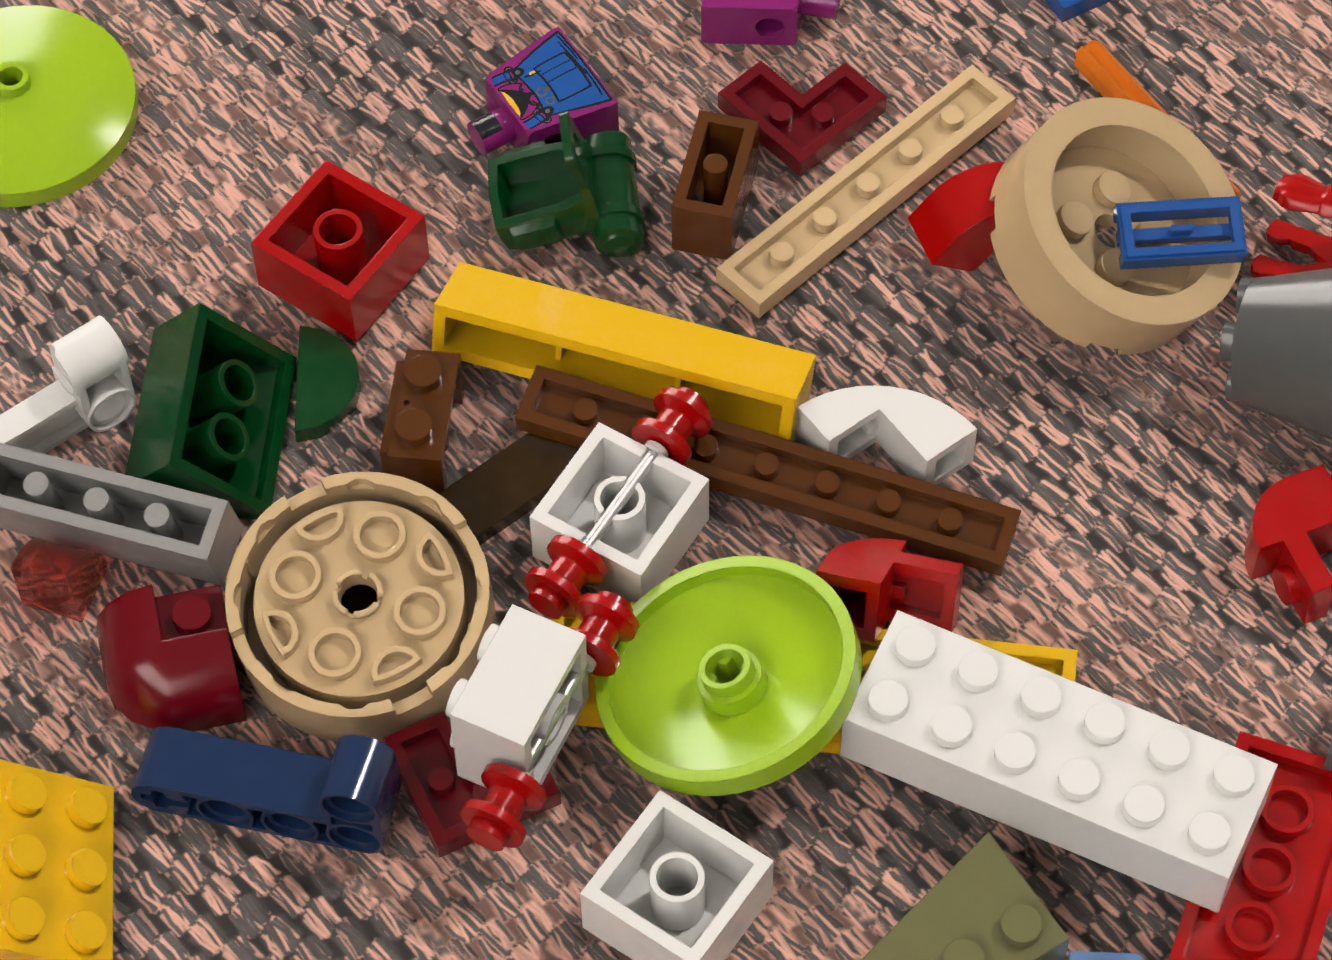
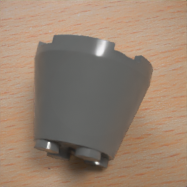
[1220,268,1332,440]

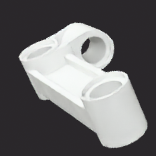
[0,315,137,454]

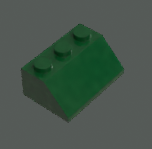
[125,303,297,520]

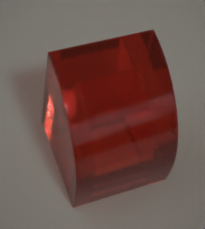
[10,538,107,622]

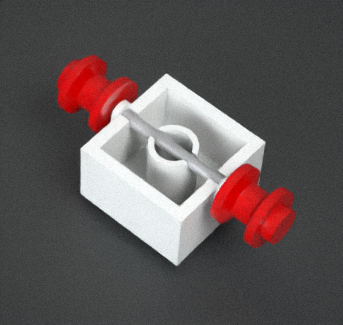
[524,387,713,619]
[446,591,640,851]

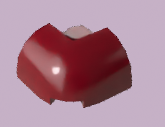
[97,584,247,731]

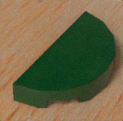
[294,326,361,442]

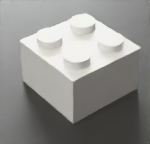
[580,790,774,960]

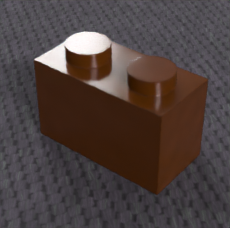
[671,110,759,260]

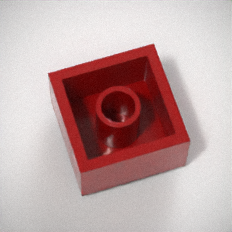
[251,160,430,342]

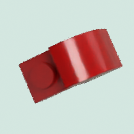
[908,162,1005,272]
[1244,464,1332,624]
[816,538,964,643]

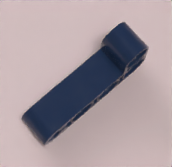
[131,727,401,854]

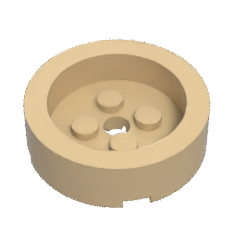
[990,97,1242,355]
[225,471,496,742]

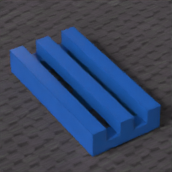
[1112,196,1248,270]

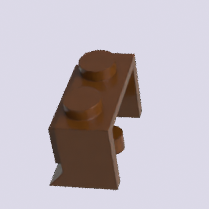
[380,349,464,493]

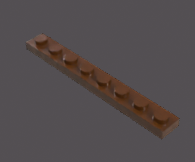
[515,365,1021,576]

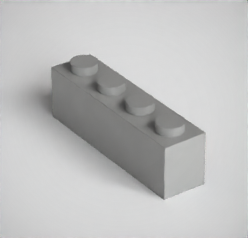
[0,443,243,586]

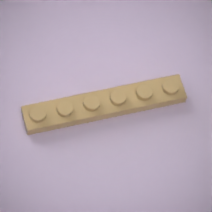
[716,64,1016,318]

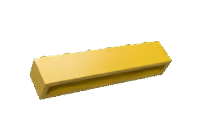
[431,262,816,441]

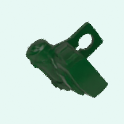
[488,111,645,258]

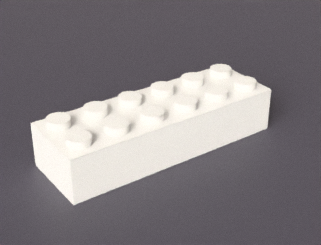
[840,610,1278,913]

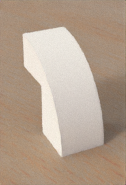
[796,385,977,485]

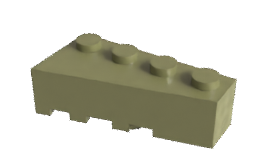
[861,832,1069,960]

